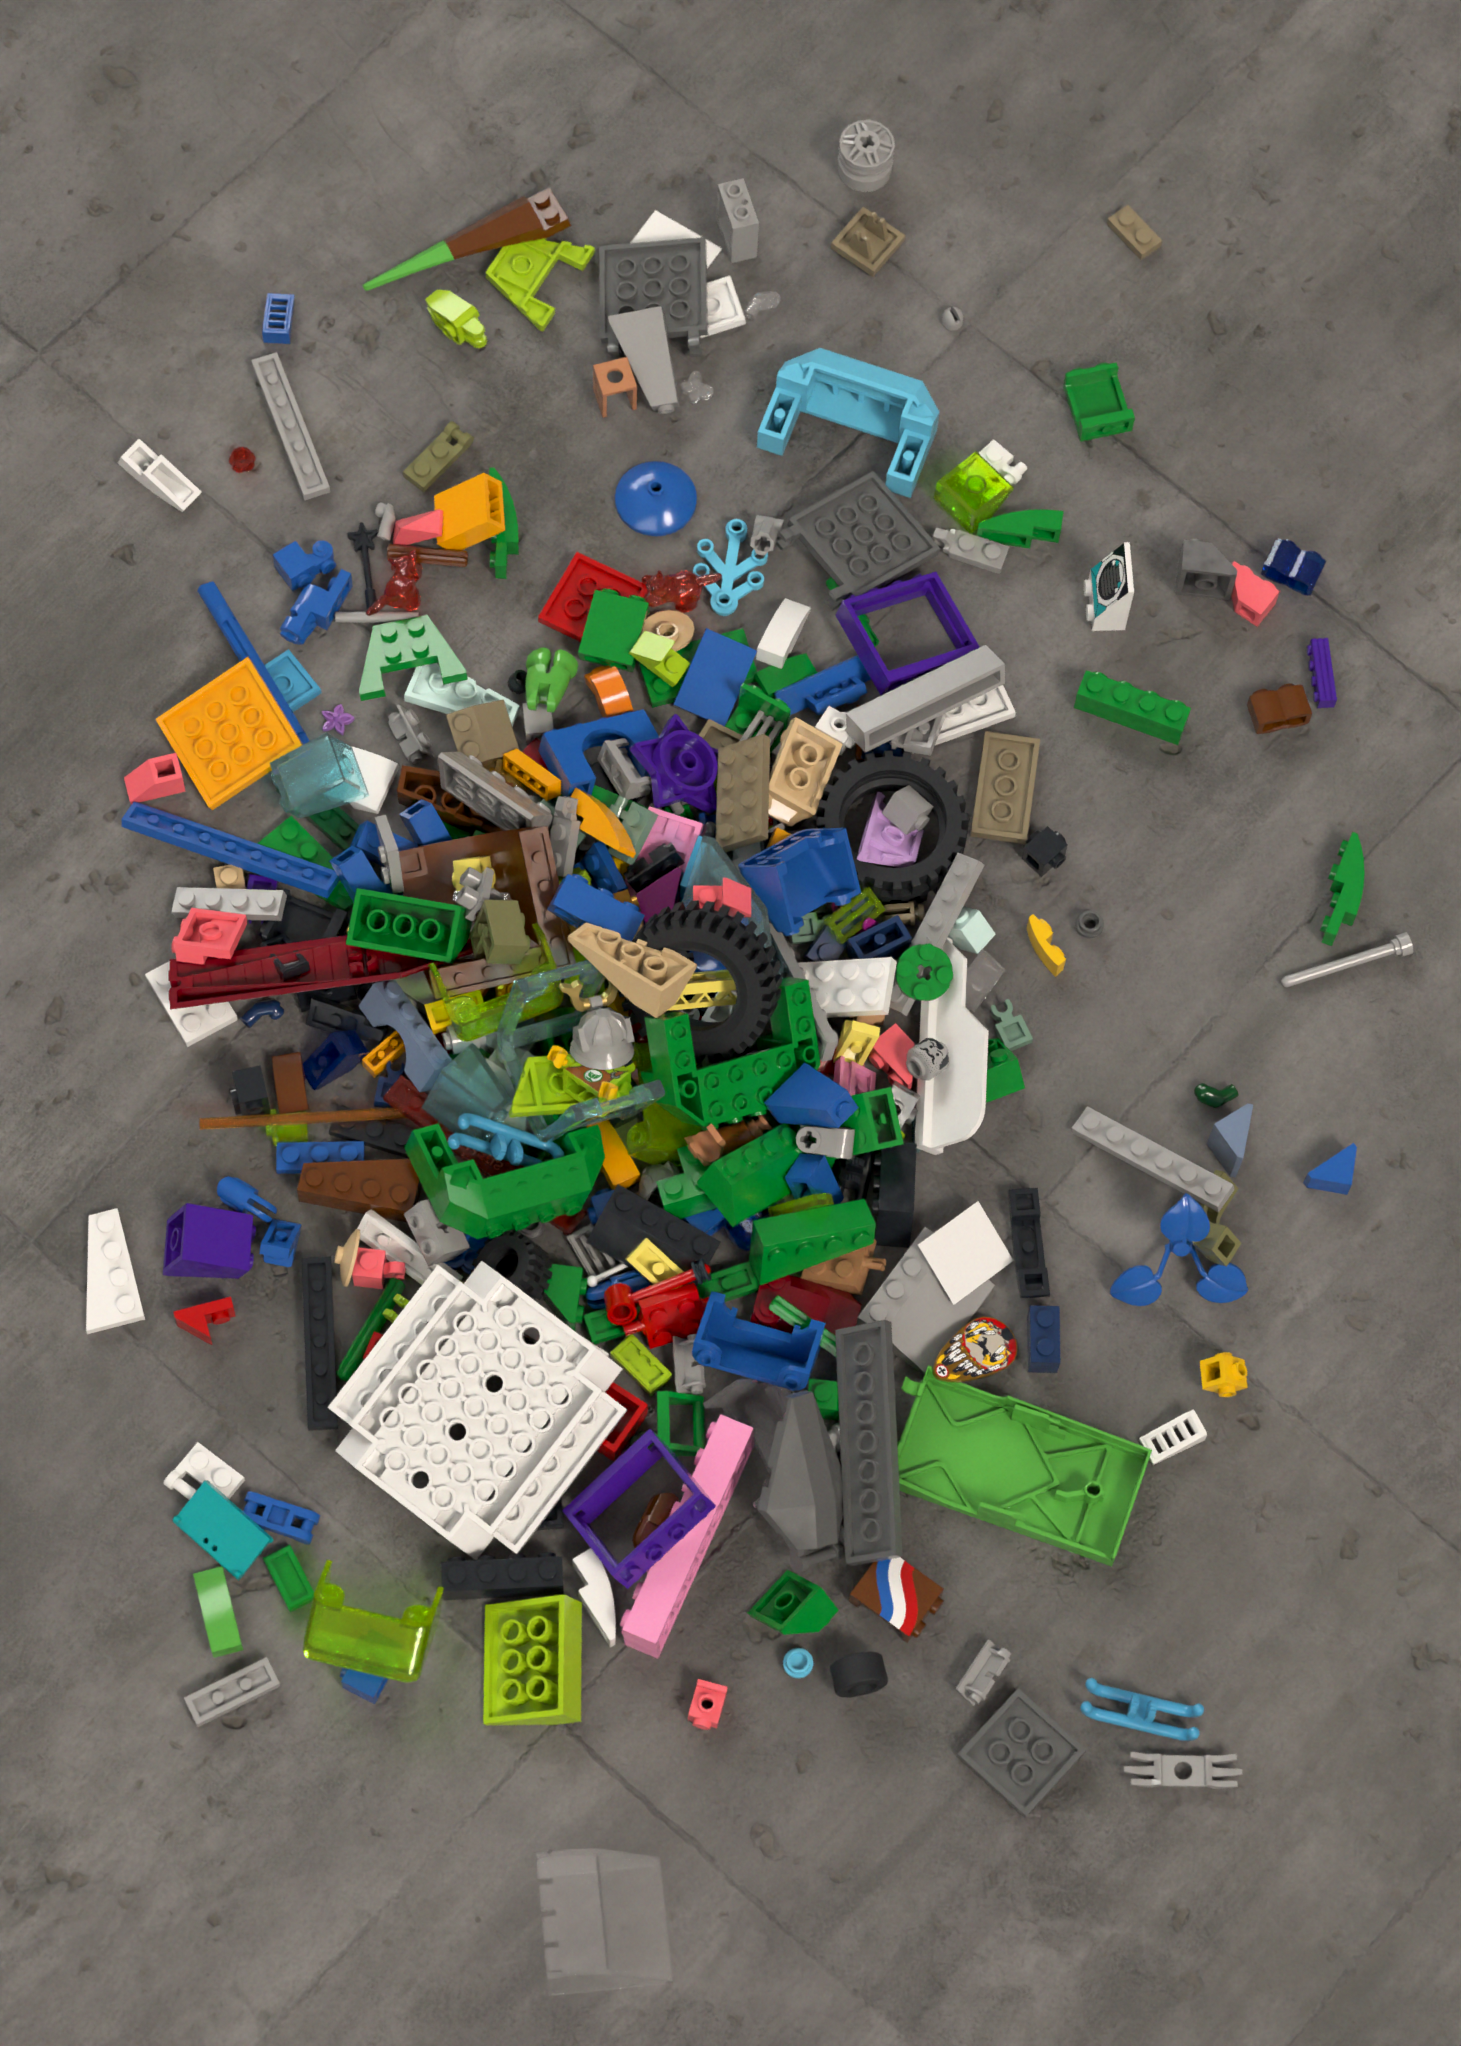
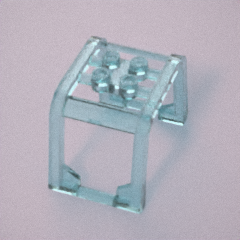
[497,960,665,1143]

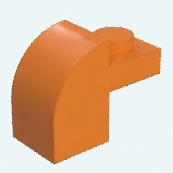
[584,666,634,718]

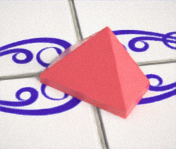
[393,509,443,545]

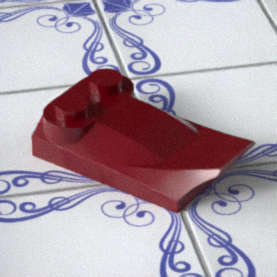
[750,1275,862,1335]

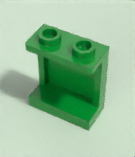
[1063,363,1135,442]
[578,589,650,673]

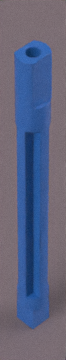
[197,581,312,757]

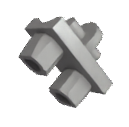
[456,867,503,922]

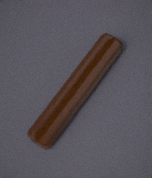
[387,544,468,567]

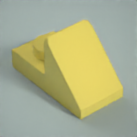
[833,1020,880,1066]

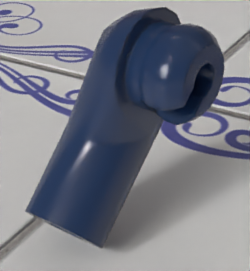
[240,999,284,1028]

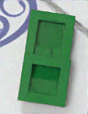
[754,653,818,697]

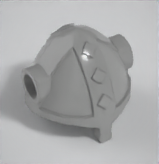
[636,1161,679,1208]

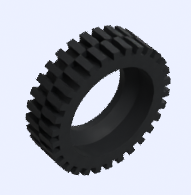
[618,900,782,1063]

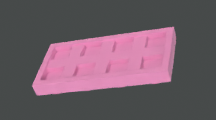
[624,806,704,899]

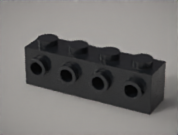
[441,1552,564,1601]

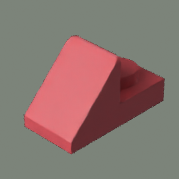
[693,878,751,917]

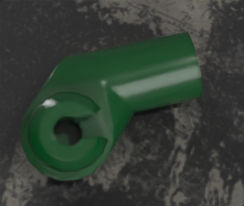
[1194,1083,1239,1108]

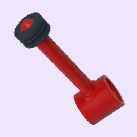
[604,1258,712,1325]

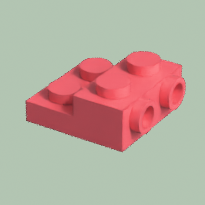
[172,908,247,965]

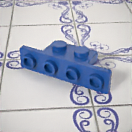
[774,655,871,715]

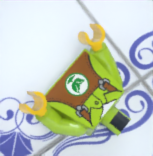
[546,1045,635,1118]

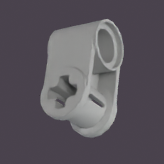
[796,1126,855,1159]

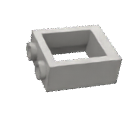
[716,178,759,263]

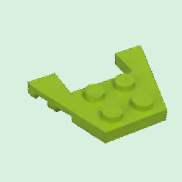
[486,238,595,332]

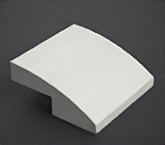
[322,745,400,814]

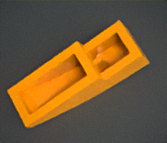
[571,788,636,858]
[583,1113,640,1190]

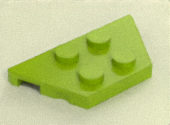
[509,1054,618,1118]

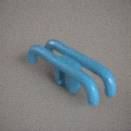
[448,1113,565,1167]
[1080,1678,1204,1741]

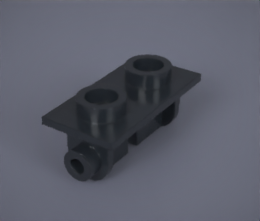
[624,842,685,893]

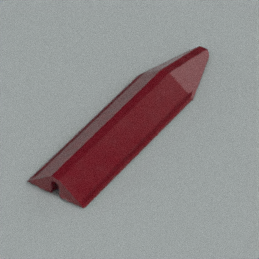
[168,931,473,1010]

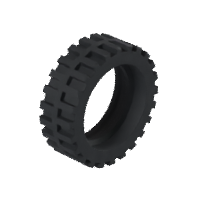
[816,750,969,907]

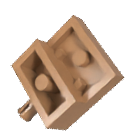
[801,1238,886,1295]

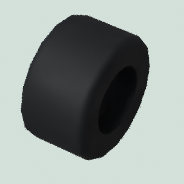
[830,1652,888,1698]

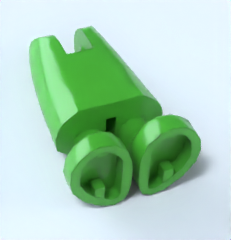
[526,648,578,713]

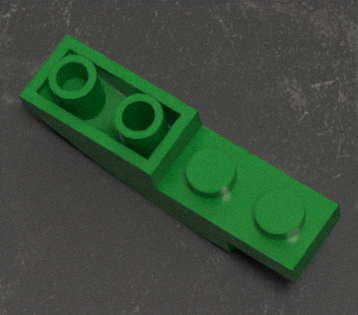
[489,468,519,579]
[1320,832,1365,946]

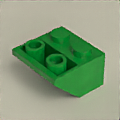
[986,1038,1025,1103]

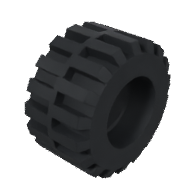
[471,1231,552,1301]

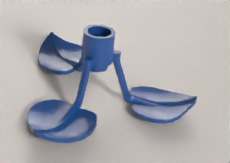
[1110,1193,1248,1306]

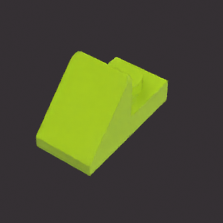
[629,631,690,687]

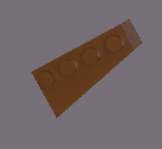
[397,765,514,834]
[297,1159,422,1223]

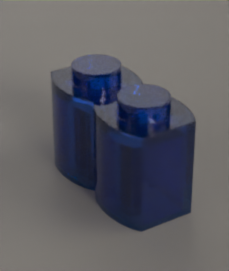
[1261,539,1326,596]

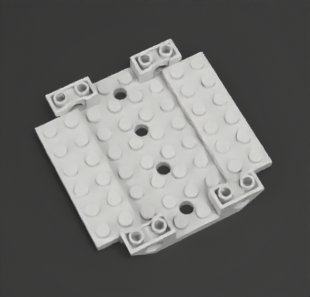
[328,1261,627,1560]

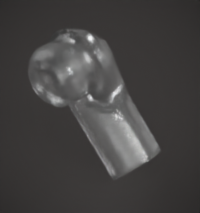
[743,291,781,321]

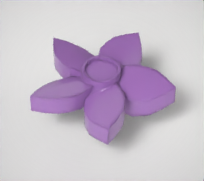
[322,704,355,735]

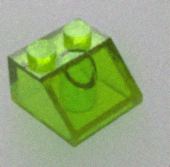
[933,451,1014,534]

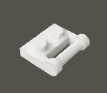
[164,1442,245,1500]

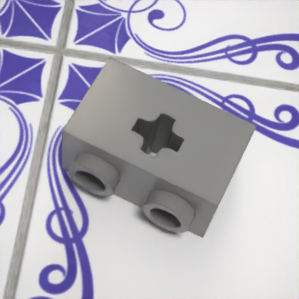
[404,1199,470,1266]

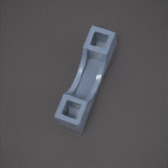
[359,979,456,1092]

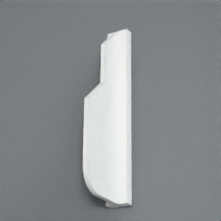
[915,937,989,1155]

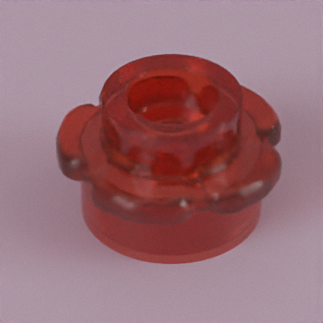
[229,447,256,473]

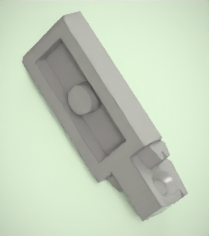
[932,528,1009,574]
[550,796,580,877]

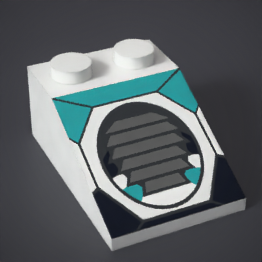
[1084,542,1134,631]

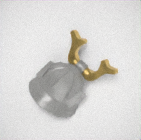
[559,980,634,1070]

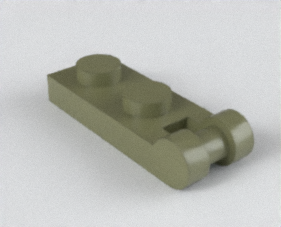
[403,421,474,493]

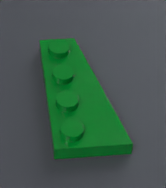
[257,816,354,912]

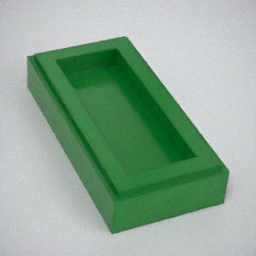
[263,1545,317,1612]

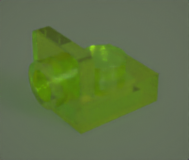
[265,1109,309,1146]

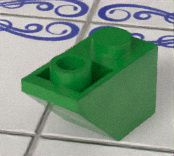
[544,1264,587,1331]

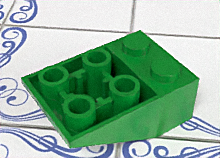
[806,1087,904,1161]

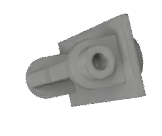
[388,704,434,764]
[673,1334,706,1395]
[956,1639,1011,1706]

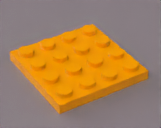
[155,657,305,810]

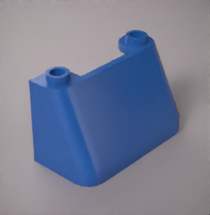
[738,828,861,936]
[692,1291,826,1391]

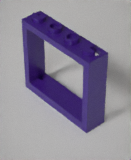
[835,572,980,696]
[562,1429,716,1589]

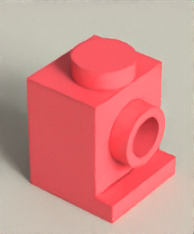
[688,1679,728,1730]

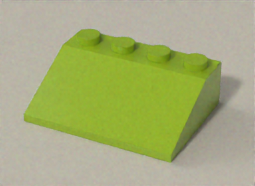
[483,1594,582,1725]

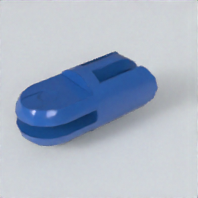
[217,1176,277,1223]
[586,1270,650,1309]

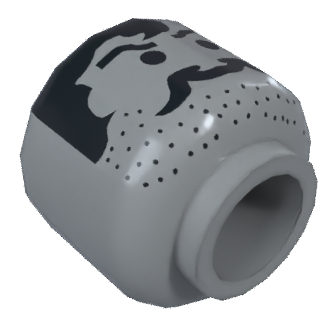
[906,1038,949,1081]

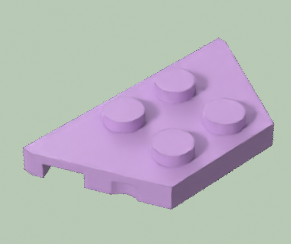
[856,792,924,868]

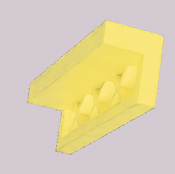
[667,970,737,1011]

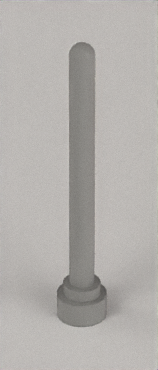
[1281,932,1413,987]

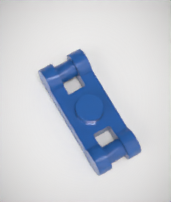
[243,1491,320,1545]

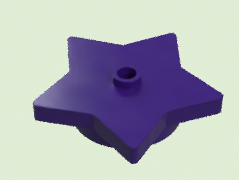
[630,714,718,814]

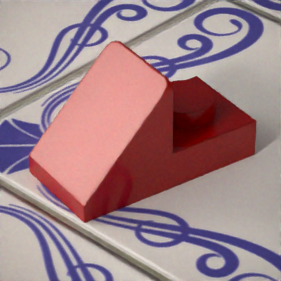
[173,1297,236,1345]

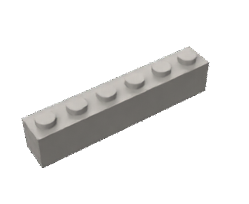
[846,645,1005,752]

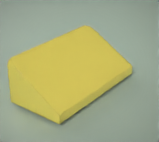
[625,1238,683,1290]

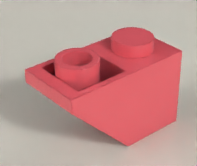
[1231,561,1280,627]
[124,753,186,805]
[869,1023,915,1090]

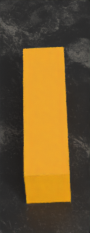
[503,748,561,801]
[362,1031,406,1078]

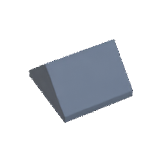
[1207,1104,1253,1178]

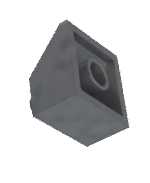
[1175,539,1237,600]

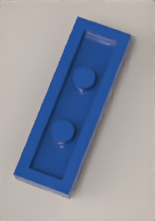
[276,1141,365,1174]

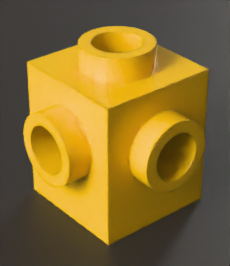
[1200,1352,1248,1397]

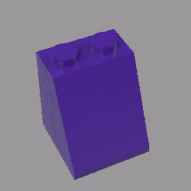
[163,1203,256,1279]

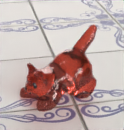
[366,550,422,616]
[641,570,722,613]

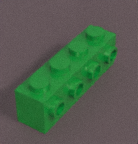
[1074,670,1191,745]

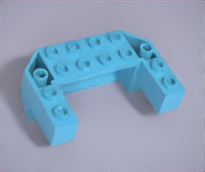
[757,348,940,498]

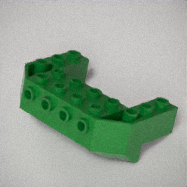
[640,977,821,1130]
[404,1113,605,1239]

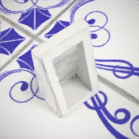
[1139,1410,1207,1465]

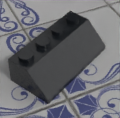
[586,1185,721,1286]

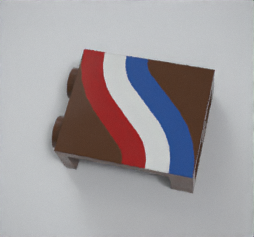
[849,1558,944,1643]

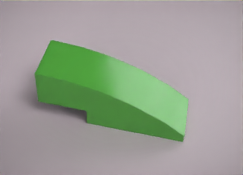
[193,1566,243,1658]

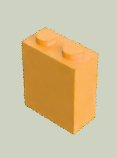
[434,473,505,550]

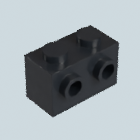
[230,1065,272,1124]

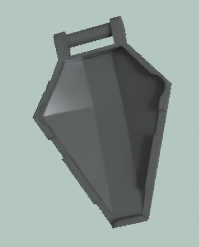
[758,1391,844,1573]

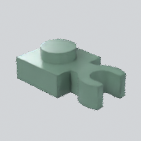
[789,912,832,945]
[990,999,1033,1051]

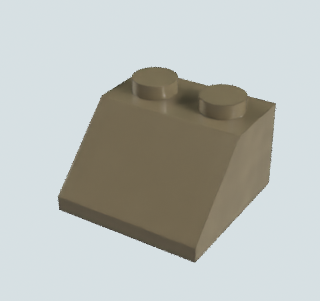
[446,700,520,765]

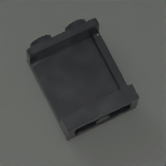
[259,889,349,943]

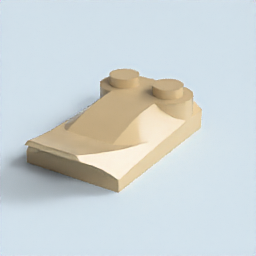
[768,717,843,827]

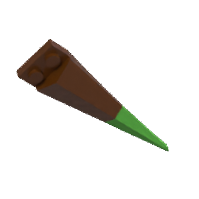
[362,188,571,291]

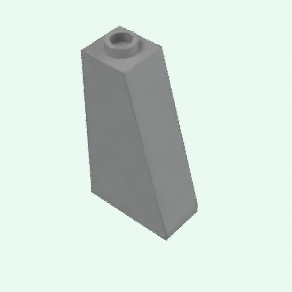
[608,306,680,414]

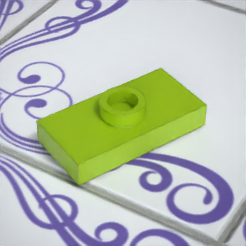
[610,1334,672,1396]

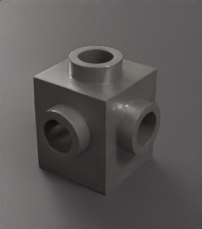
[891,1081,920,1129]

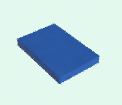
[673,628,757,727]

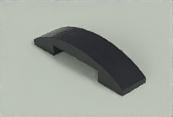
[1008,1188,1050,1298]

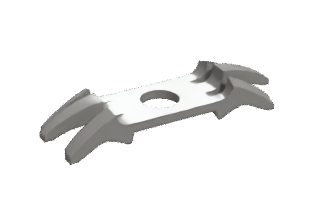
[1124,1752,1243,1789]

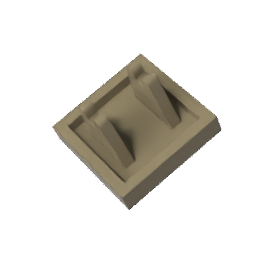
[831,207,906,277]

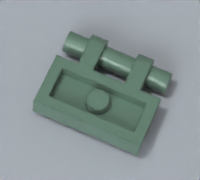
[595,795,658,865]

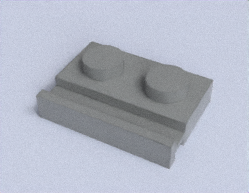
[891,714,945,756]

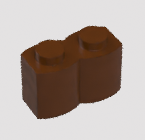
[1247,683,1312,734]

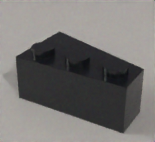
[872,1143,917,1248]

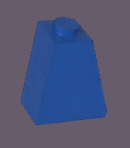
[764,1063,858,1128]

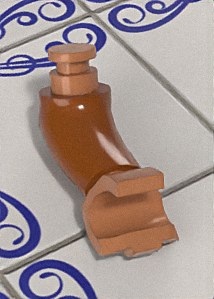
[684,1115,773,1166]

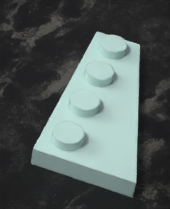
[404,663,519,727]

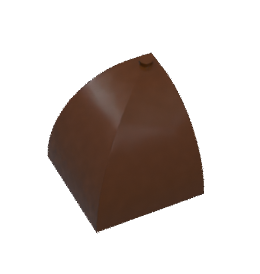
[399,826,577,999]

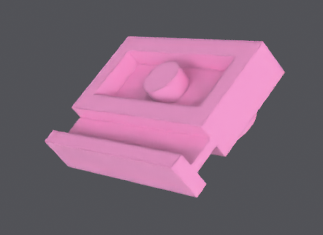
[834,1056,876,1096]

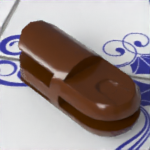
[632,1493,679,1548]

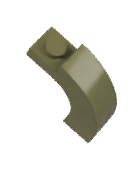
[1191,1170,1241,1267]

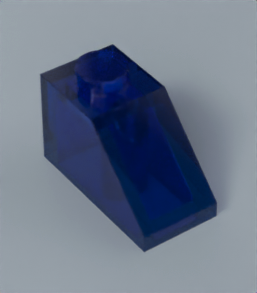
[303,1030,369,1090]

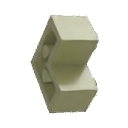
[470,900,530,964]

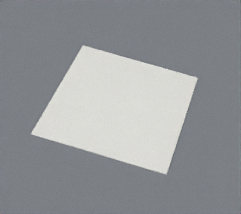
[631,210,722,268]
[918,1201,1014,1305]

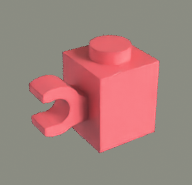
[352,1247,406,1289]

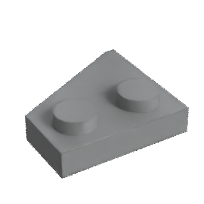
[375,815,404,894]

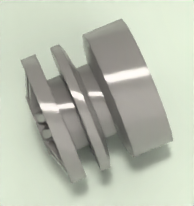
[837,120,895,192]

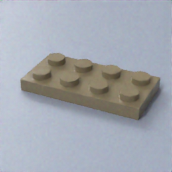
[970,731,1040,844]
[715,734,770,853]

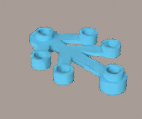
[693,519,768,616]

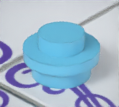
[783,1648,813,1679]

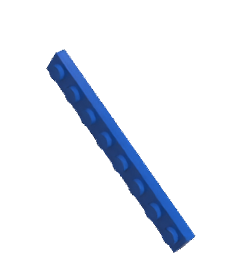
[121,801,340,898]

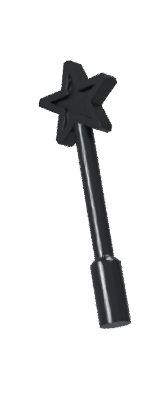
[347,522,378,612]

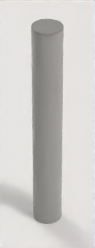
[335,612,419,623]

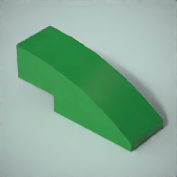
[977,509,1064,549]

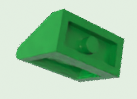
[657,1391,705,1457]

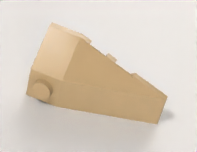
[568,923,697,1018]

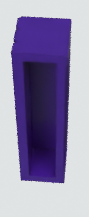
[1306,638,1337,708]

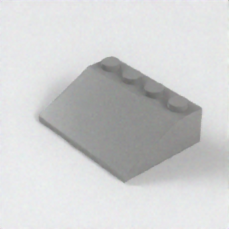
[438,752,553,830]
[856,1227,995,1375]

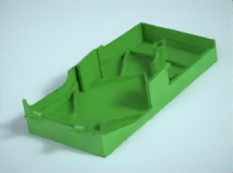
[897,1365,1152,1567]

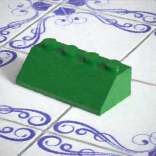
[346,888,472,964]
[697,1123,806,1227]

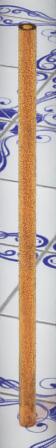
[199,1102,490,1130]

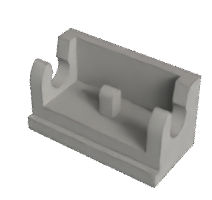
[597,738,652,800]

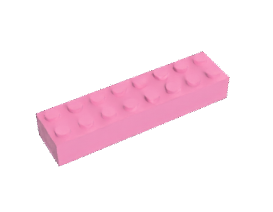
[620,1414,754,1659]

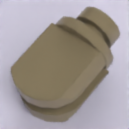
[881,901,925,926]

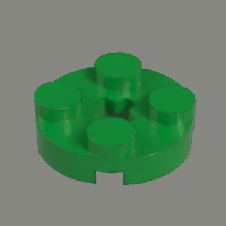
[895,944,953,1001]

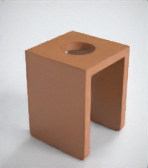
[593,357,637,418]

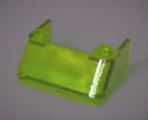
[428,923,563,1042]
[302,1560,444,1682]

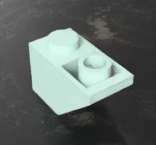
[948,906,996,954]

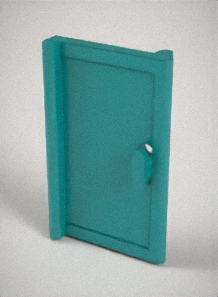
[172,1480,273,1581]

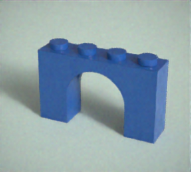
[538,709,659,797]
[329,799,452,903]

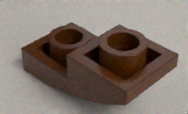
[272,1052,309,1114]

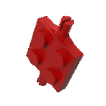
[622,1283,709,1349]

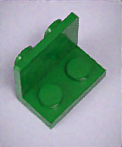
[725,683,791,758]

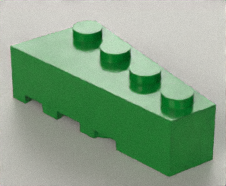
[749,1199,876,1285]

